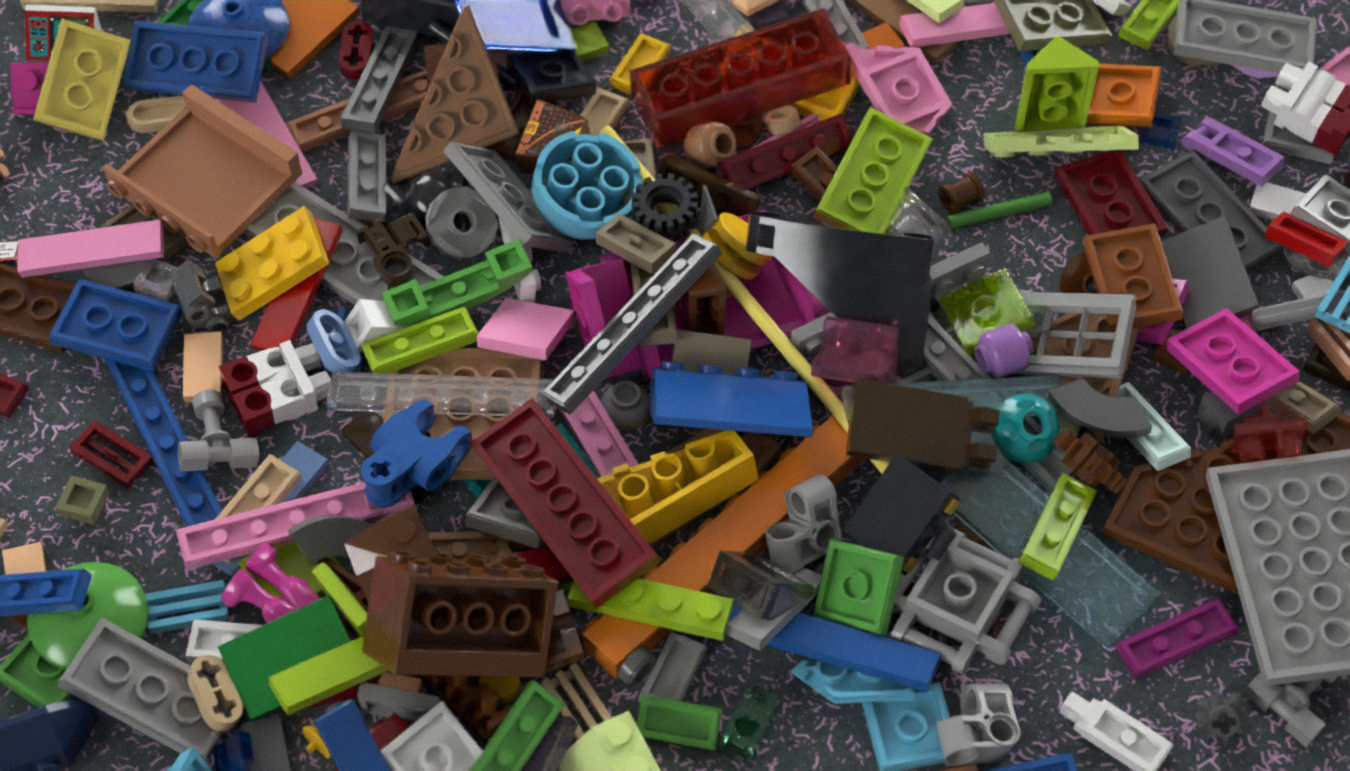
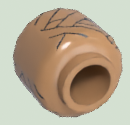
[684,122,736,169]

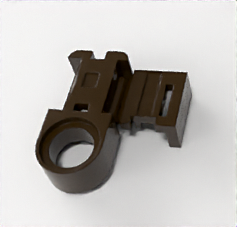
[357,212,430,287]

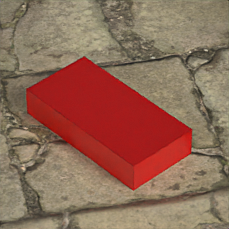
[1264,211,1348,268]

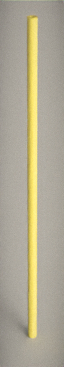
[600,126,890,474]

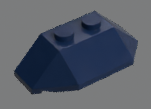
[0,698,100,771]

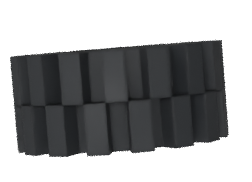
[632,173,698,243]

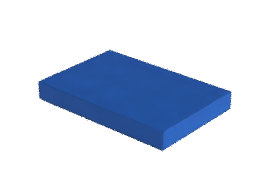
[49,278,183,372]

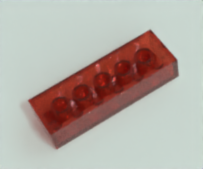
[629,8,851,148]

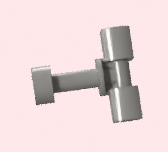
[177,390,259,472]
[1243,672,1337,748]

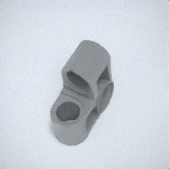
[765,474,842,573]
[936,683,1020,766]

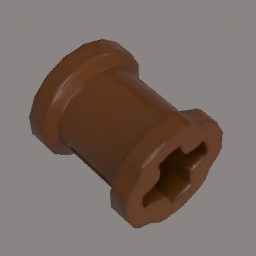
[938,171,985,215]

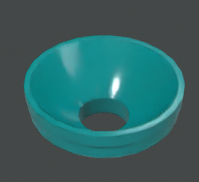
[991,394,1060,464]

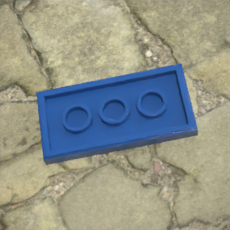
[122,21,269,103]

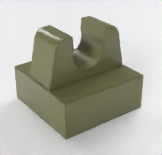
[55,476,110,525]

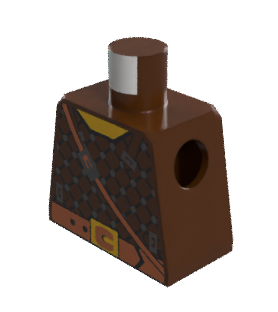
[515,99,591,174]

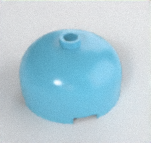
[532,131,642,240]

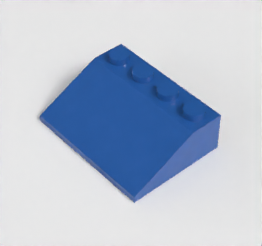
[648,361,813,437]

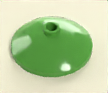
[27,562,149,670]

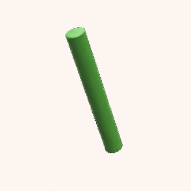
[947,192,1052,230]

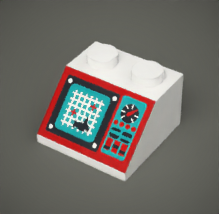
[25,5,102,63]

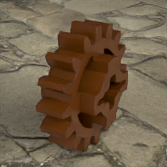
[1052,428,1129,494]

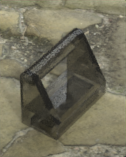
[707,550,814,620]

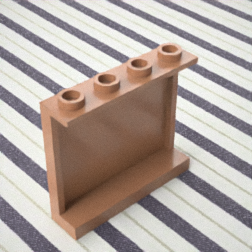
[103,84,303,259]

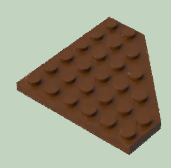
[1102,412,1350,595]

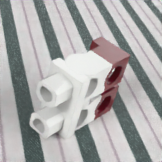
[1261,62,1350,156]
[219,340,334,438]

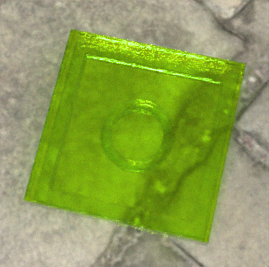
[939,268,1036,356]

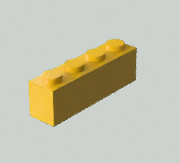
[597,430,759,544]

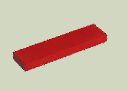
[251,218,343,351]

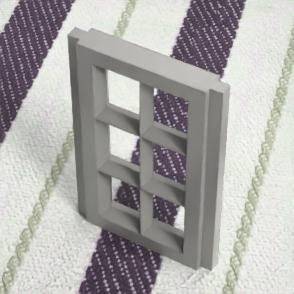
[998,291,1137,379]

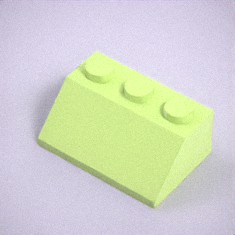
[556,711,660,771]

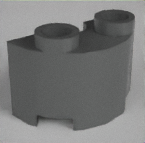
[173,259,237,332]

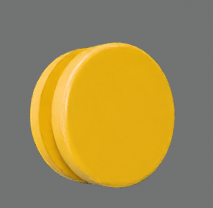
[702,213,772,280]

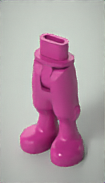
[221,543,359,641]

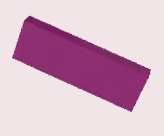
[1115,597,1239,680]

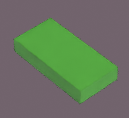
[637,694,723,750]

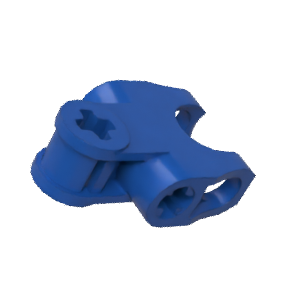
[361,399,473,508]

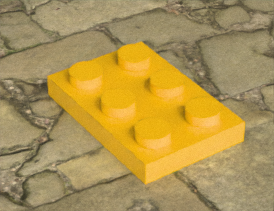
[215,206,330,321]

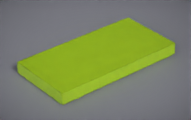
[813,107,933,234]

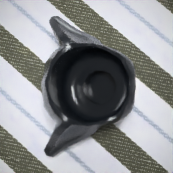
[383,172,468,231]

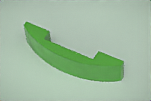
[382,239,533,325]

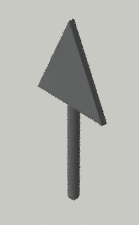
[698,185,718,236]

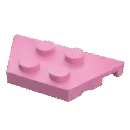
[842,43,952,136]

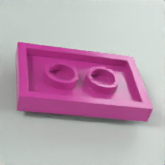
[1166,308,1300,415]

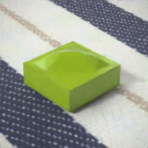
[564,21,609,62]

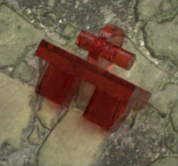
[1229,404,1307,463]

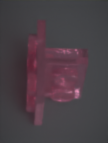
[811,316,899,391]

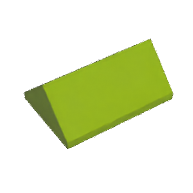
[1014,35,1099,131]

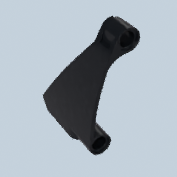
[745,211,935,379]

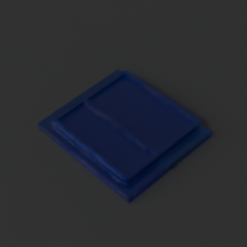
[454,0,577,52]

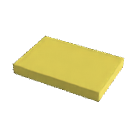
[33,19,131,141]

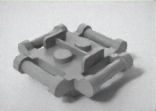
[890,529,1041,675]

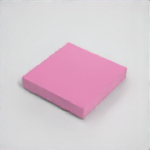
[477,298,574,360]

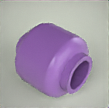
[975,324,1034,378]

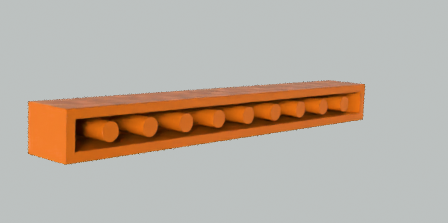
[583,400,866,681]

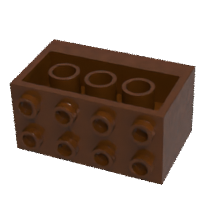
[362,551,559,677]

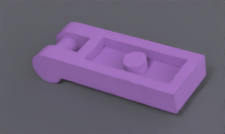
[1182,117,1285,187]

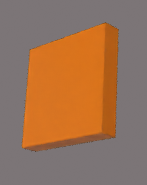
[1086,64,1162,127]

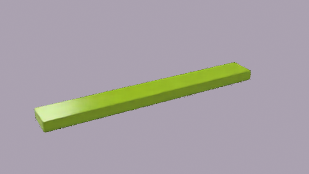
[269,582,572,715]

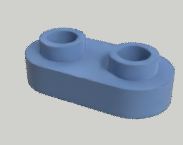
[307,309,361,376]

